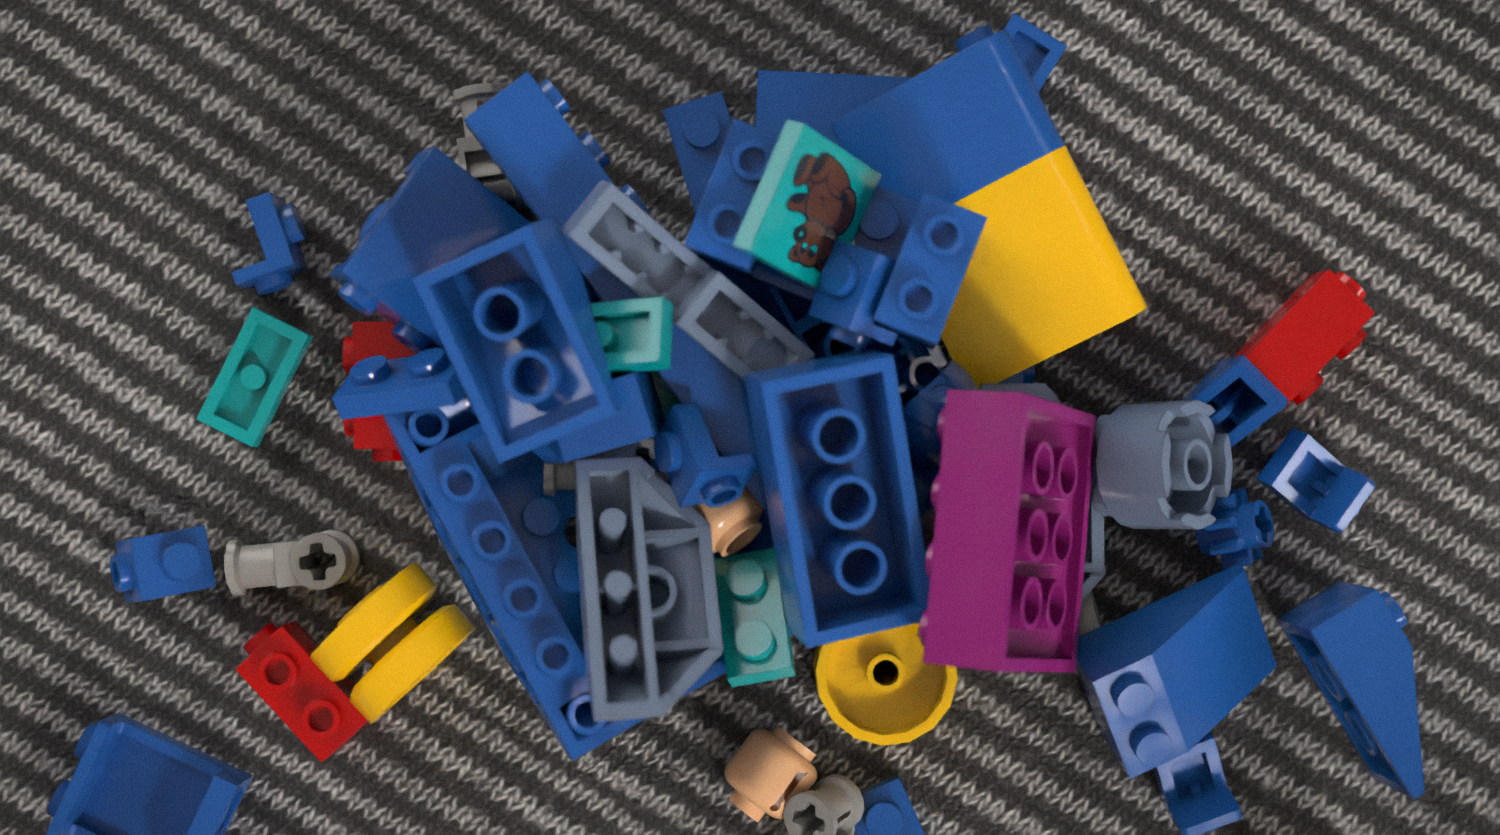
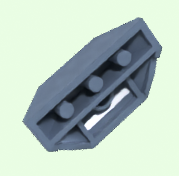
[574,457,723,722]

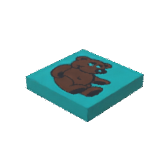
[733,119,882,291]

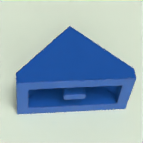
[1181,355,1289,447]
[551,371,666,464]

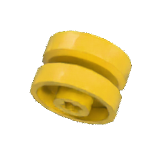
[310,562,476,724]
[813,622,958,746]

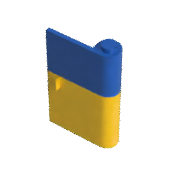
[832,24,1148,389]

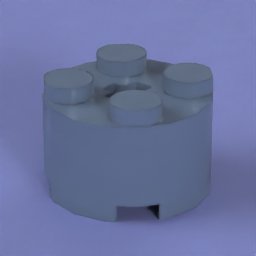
[1093,400,1233,530]

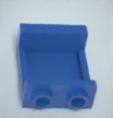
[329,146,532,353]
[46,712,253,835]

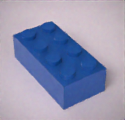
[744,348,930,648]

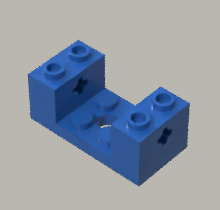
[684,118,988,350]

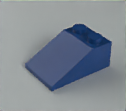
[412,215,621,464]
[1076,563,1277,779]
[1276,581,1425,800]

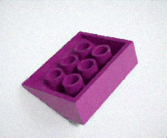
[919,389,1097,672]

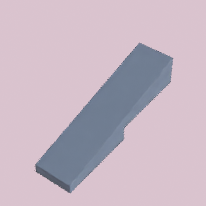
[561,180,816,382]

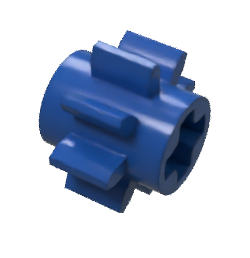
[1195,488,1274,569]

